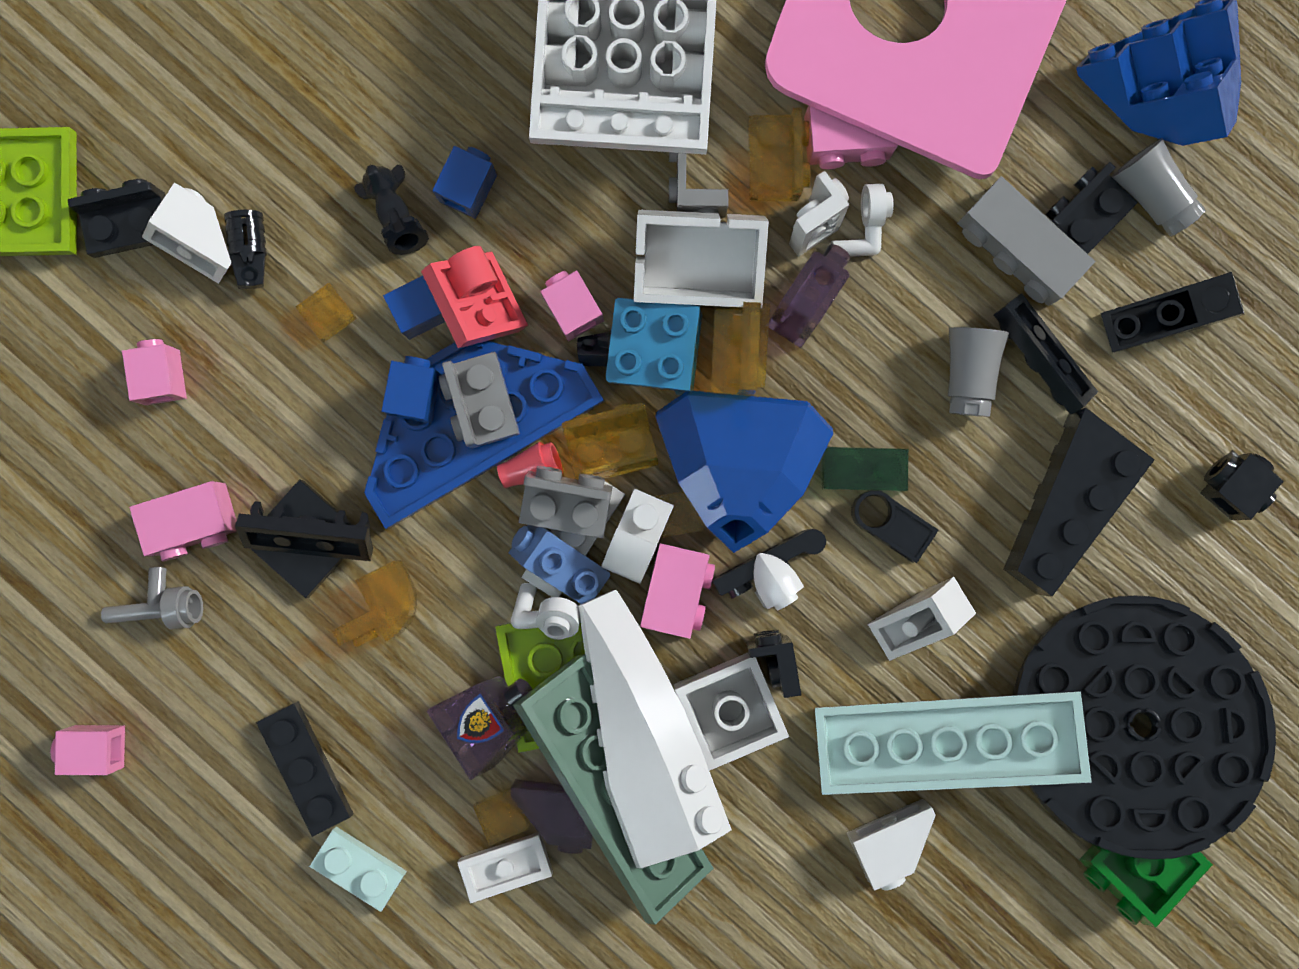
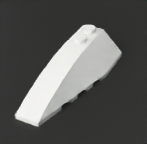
[578,590,732,868]

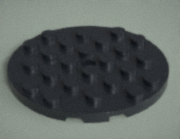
[1013,595,1276,859]

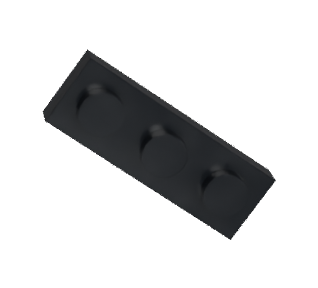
[994,293,1098,415]
[256,701,354,837]

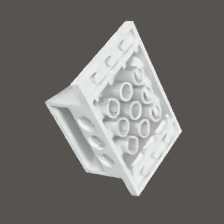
[529,0,716,155]

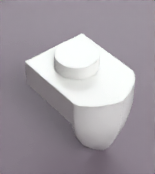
[753,553,804,611]

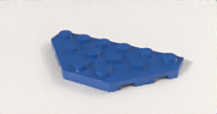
[364,341,604,529]

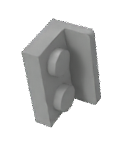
[439,352,520,449]
[519,466,613,538]

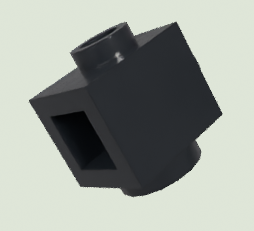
[1200,450,1284,520]

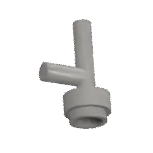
[101,567,203,630]

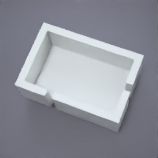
[634,210,769,308]

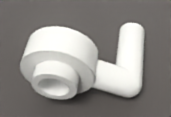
[830,184,893,257]
[511,583,580,640]

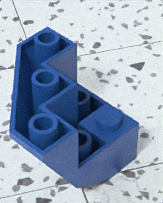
[1076,0,1241,146]
[655,391,833,553]

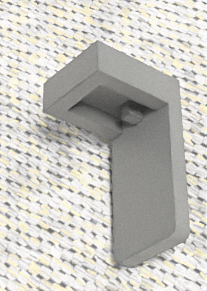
[669,152,728,217]

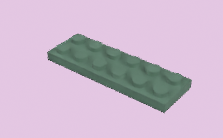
[513,654,714,925]

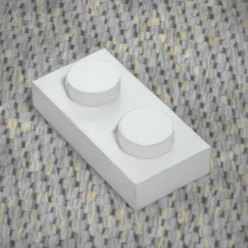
[457,832,553,903]

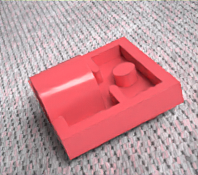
[421,246,528,348]

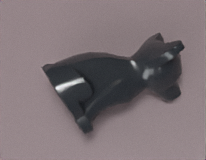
[354,165,429,255]

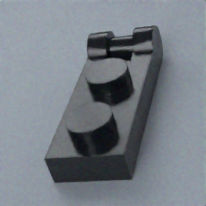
[712,529,826,599]

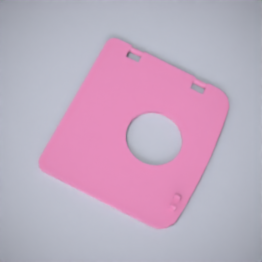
[765,0,1066,179]

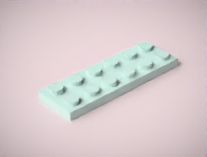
[815,692,1092,795]

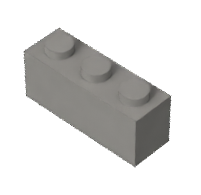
[957,176,1096,306]

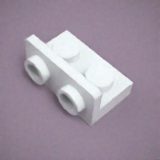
[789,171,849,257]

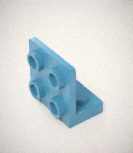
[606,298,703,396]

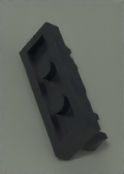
[235,501,373,561]

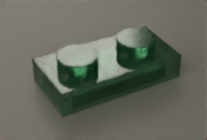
[822,447,909,491]

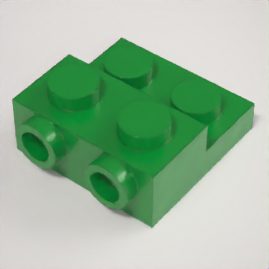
[1079,845,1213,928]

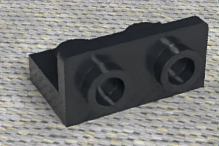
[1045,162,1138,254]
[67,179,165,258]
[746,630,801,698]

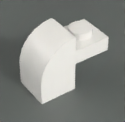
[601,489,674,584]

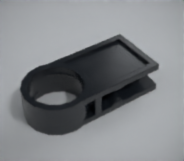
[851,490,939,563]

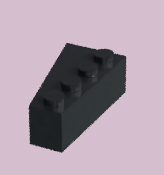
[1003,408,1155,597]

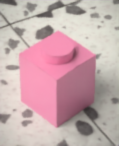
[540,270,604,342]
[122,339,187,405]
[50,725,125,775]

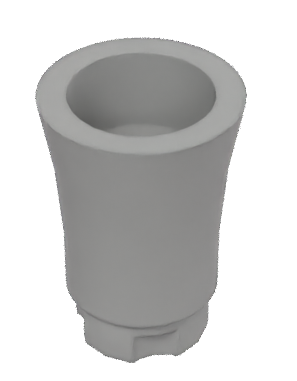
[1111,138,1206,237]
[948,327,1009,417]

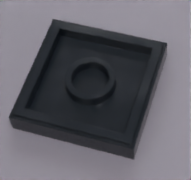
[251,479,353,598]

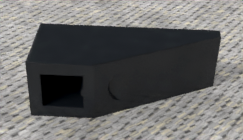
[1100,272,1245,353]

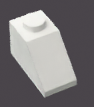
[142,182,231,284]
[868,577,976,661]
[847,799,936,891]

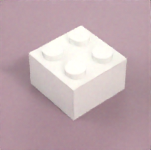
[674,653,789,771]

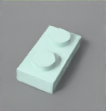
[309,827,407,912]

